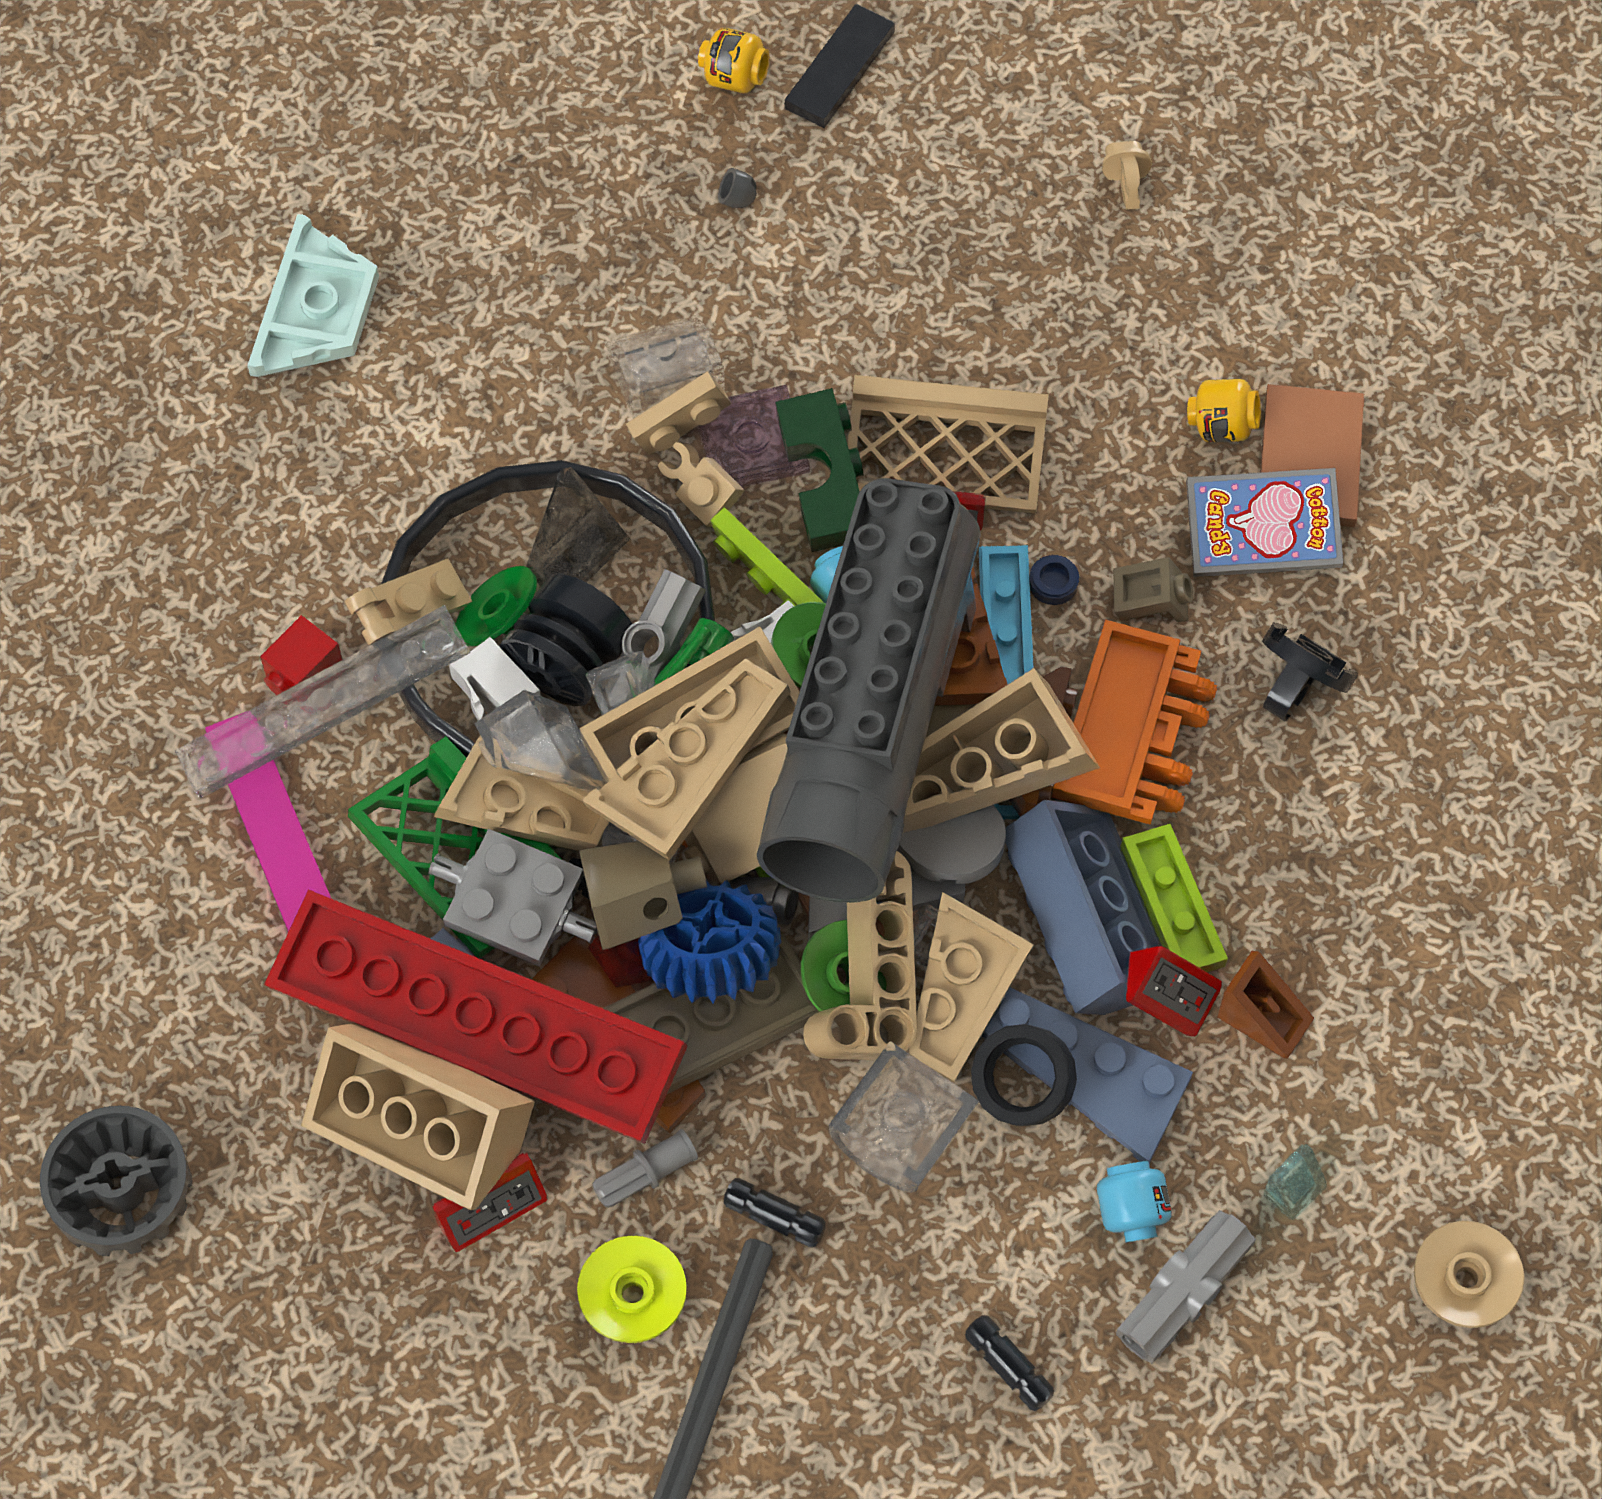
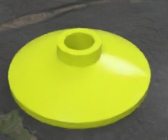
[577,1236,687,1343]

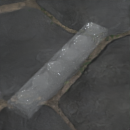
[175,605,471,799]

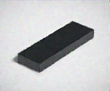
[785,4,895,128]

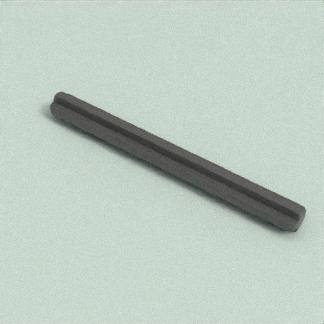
[653,1238,773,1499]

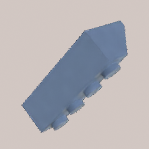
[1005,800,1162,1015]

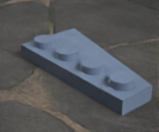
[982,987,1193,1164]

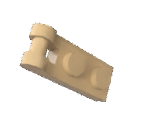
[344,558,472,646]

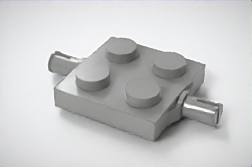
[429,829,598,967]

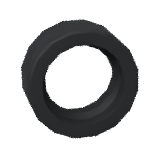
[971,1024,1077,1126]

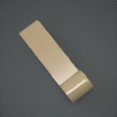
[803,851,917,1060]

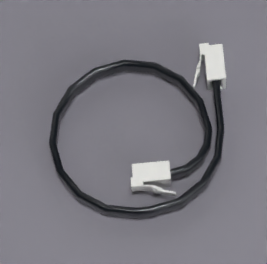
[380,460,812,787]

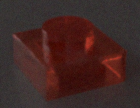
[588,935,652,988]

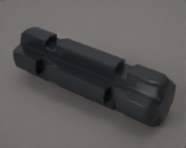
[723,1178,826,1247]
[965,1315,1054,1411]

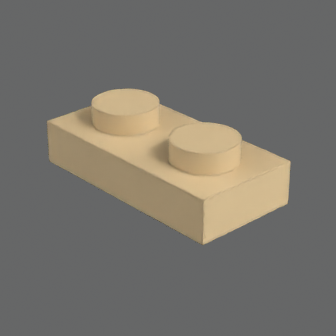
[626,371,731,455]

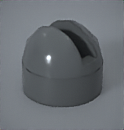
[718,168,757,209]

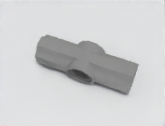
[597,569,706,711]
[1116,1210,1256,1364]

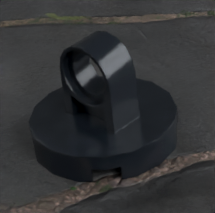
[1262,622,1358,722]

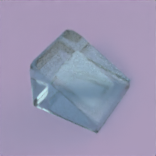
[1264,1144,1327,1220]

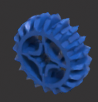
[638,879,781,1004]

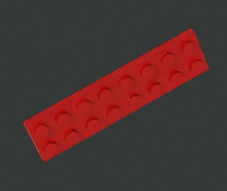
[264,889,688,1144]

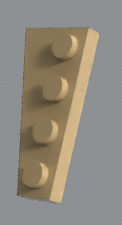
[582,658,791,861]

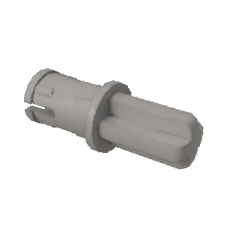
[592,1129,698,1208]

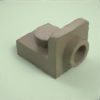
[1113,557,1193,622]

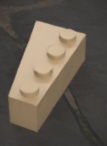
[903,668,1100,833]

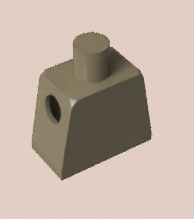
[579,841,707,950]

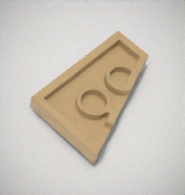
[433,730,609,851]
[908,892,1034,1083]

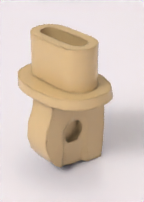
[1102,141,1152,209]

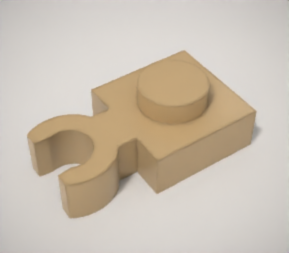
[658,442,745,527]

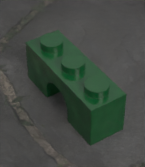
[775,388,864,552]

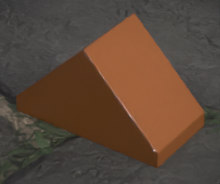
[1217,951,1314,1059]

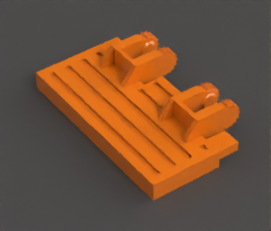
[1051,619,1217,825]

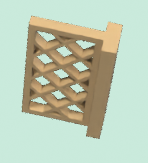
[847,375,1049,514]

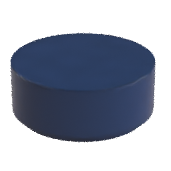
[1029,555,1079,605]

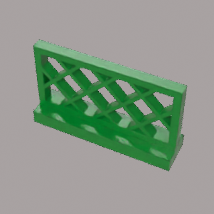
[348,736,574,959]

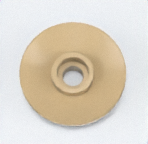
[1414,1221,1524,1328]

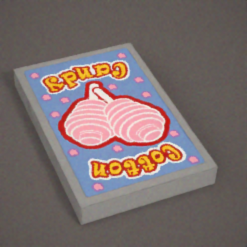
[1186,468,1343,577]

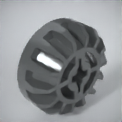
[40,1106,192,1256]

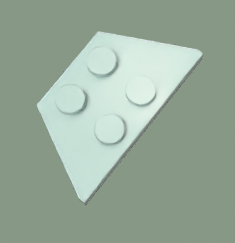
[247,214,379,377]

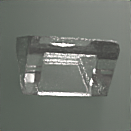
[586,651,656,715]

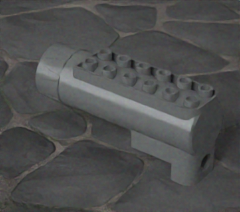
[757,478,981,903]

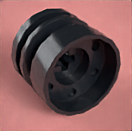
[499,573,632,707]

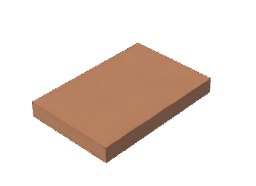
[1260,384,1364,527]

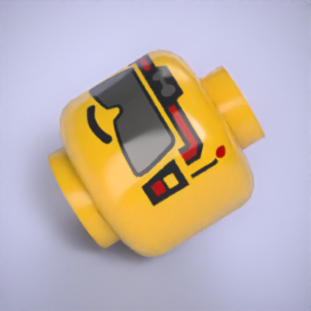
[698,28,770,93]
[1187,379,1261,442]

